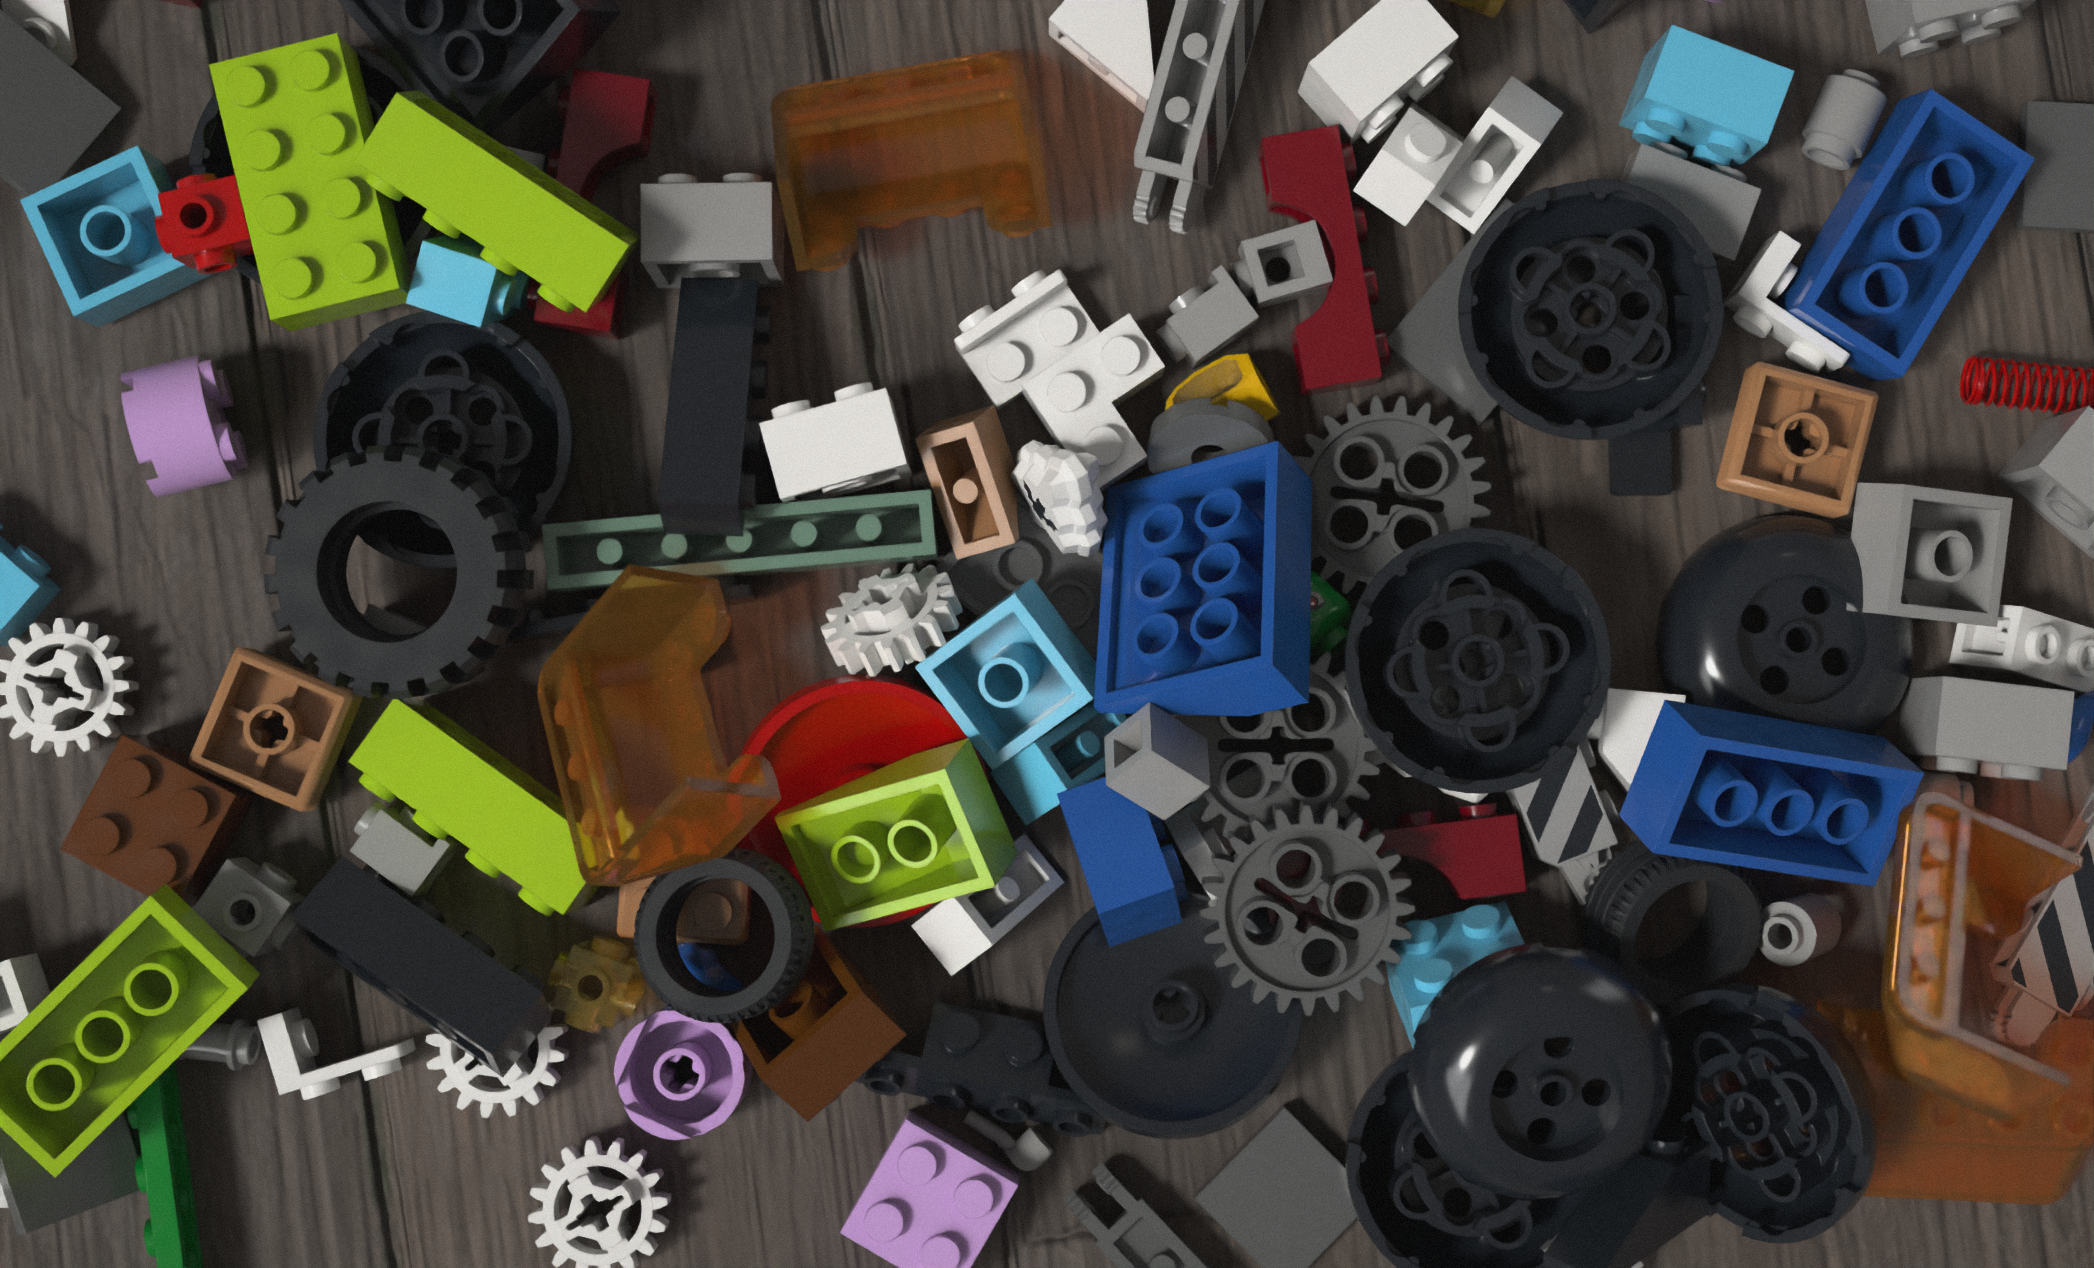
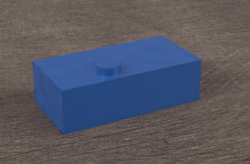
[1776,89,2035,382]
[1619,700,1924,887]

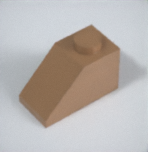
[915,405,1019,560]

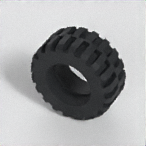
[263,445,534,699]

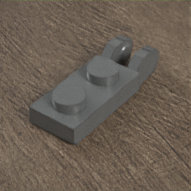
[1063,1162,1210,1268]

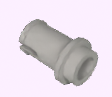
[177,1018,261,1070]

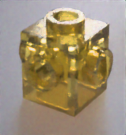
[548,935,647,1034]

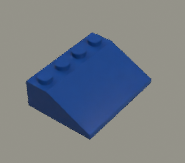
[1094,441,1312,716]

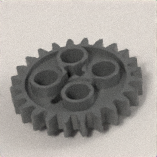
[1292,396,1492,597]
[1173,652,1380,839]
[1199,800,1415,1016]

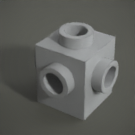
[193,857,305,958]

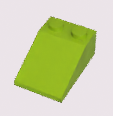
[774,738,1018,932]

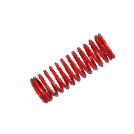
[1960,354,2094,415]

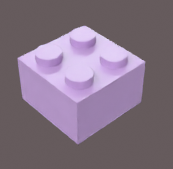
[840,1109,1019,1268]

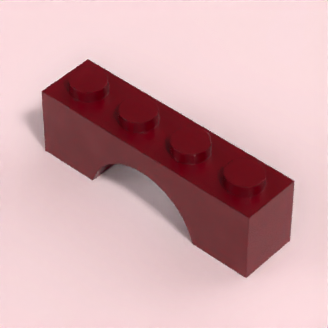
[527,68,658,340]
[1257,125,1390,397]
[1259,802,1526,923]

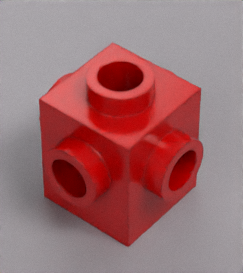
[155,174,254,274]

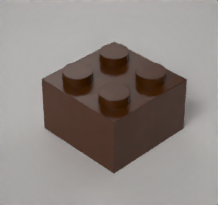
[60,734,257,907]
[728,924,907,1122]

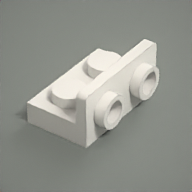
[954,269,1100,410]

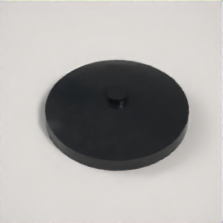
[1043,880,1303,1139]

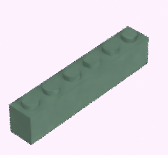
[542,489,939,593]

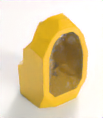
[1165,353,1281,422]

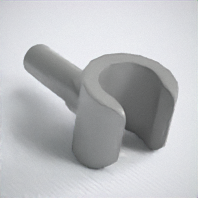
[964,1109,1053,1171]

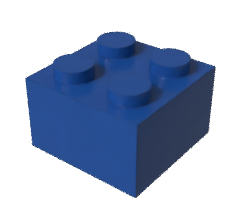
[1057,777,1188,947]

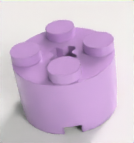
[121,354,249,498]
[614,1006,753,1140]

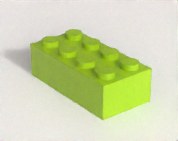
[209,33,412,331]
[354,90,641,313]
[348,698,623,916]
[0,883,260,1178]

